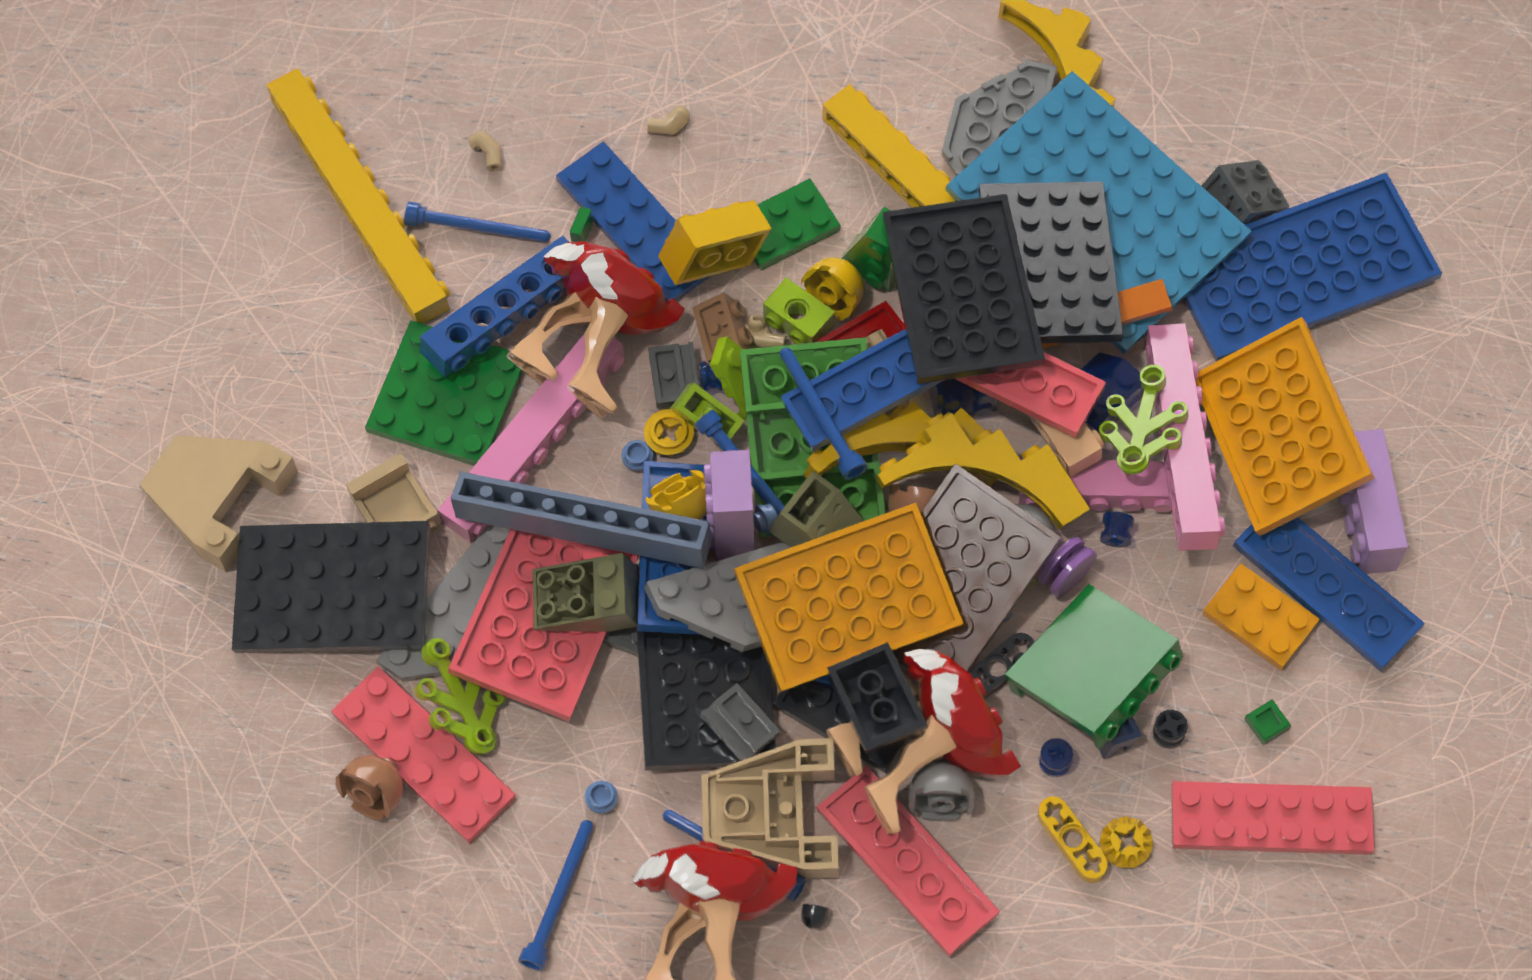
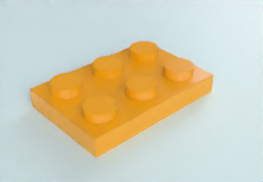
[1202,563,1320,671]

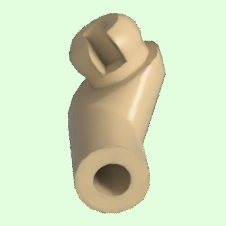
[647,105,690,135]
[469,131,502,171]
[747,315,787,348]

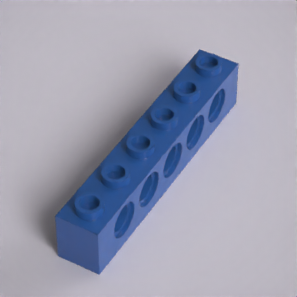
[420,235,569,377]

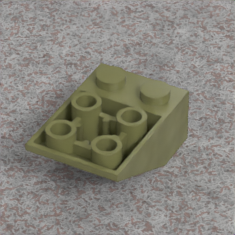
[769,471,863,547]
[533,553,638,632]

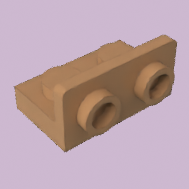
[692,292,753,363]

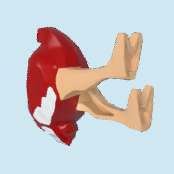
[507,241,685,419]
[826,649,1021,835]
[633,841,798,980]

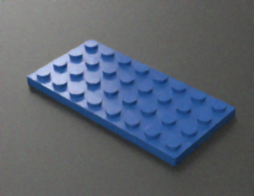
[1184,172,1442,362]

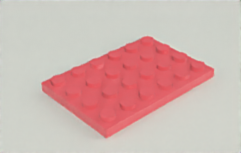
[448,529,639,722]

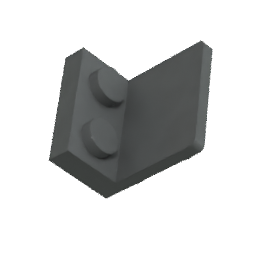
[1201,160,1290,225]

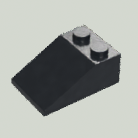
[827,642,928,754]

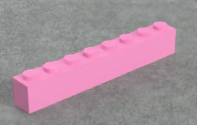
[1145,324,1225,551]
[437,333,625,543]

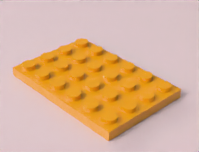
[1195,317,1375,536]
[733,503,964,693]

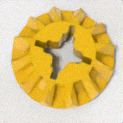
[644,409,694,458]
[1100,815,1154,868]

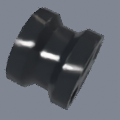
[1152,709,1188,749]

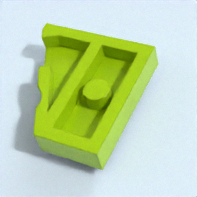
[710,337,746,420]

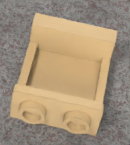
[346,453,442,535]

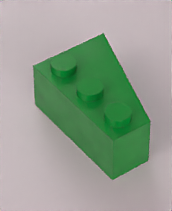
[841,207,896,292]

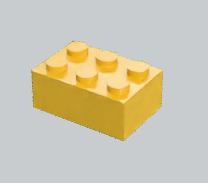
[658,200,772,285]

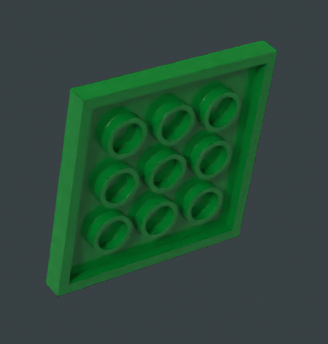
[365,320,523,466]

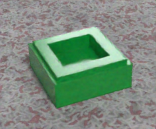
[570,206,593,242]
[1244,699,1291,745]

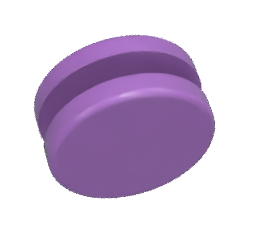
[1038,537,1097,597]

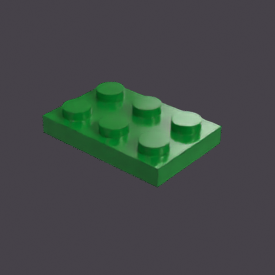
[754,178,841,271]

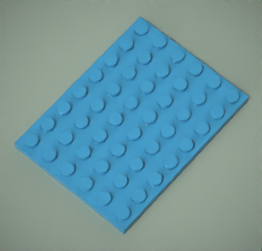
[945,71,1252,355]

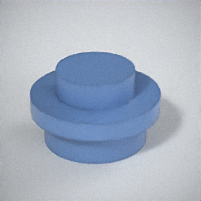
[621,440,653,471]
[753,504,778,535]
[585,781,618,814]

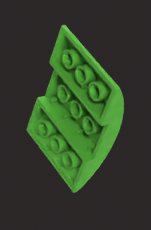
[740,337,885,538]

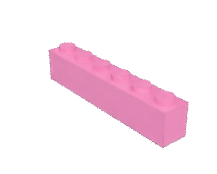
[1018,459,1212,512]

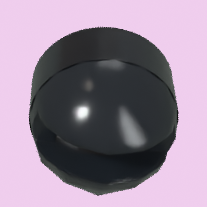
[801,904,829,929]

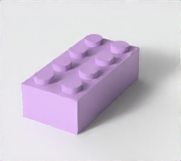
[1338,429,1408,574]
[704,450,754,561]

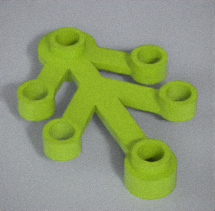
[1099,365,1189,475]
[414,638,505,755]

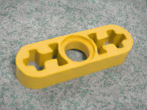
[1037,796,1108,883]

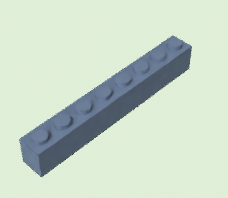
[451,471,712,569]

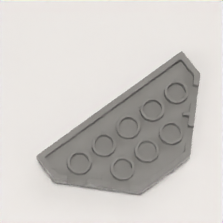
[942,60,1057,176]
[376,525,510,682]
[644,542,791,652]

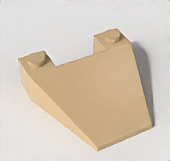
[139,435,298,572]
[701,738,839,879]

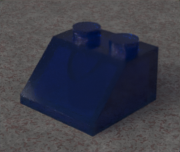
[1080,352,1144,434]

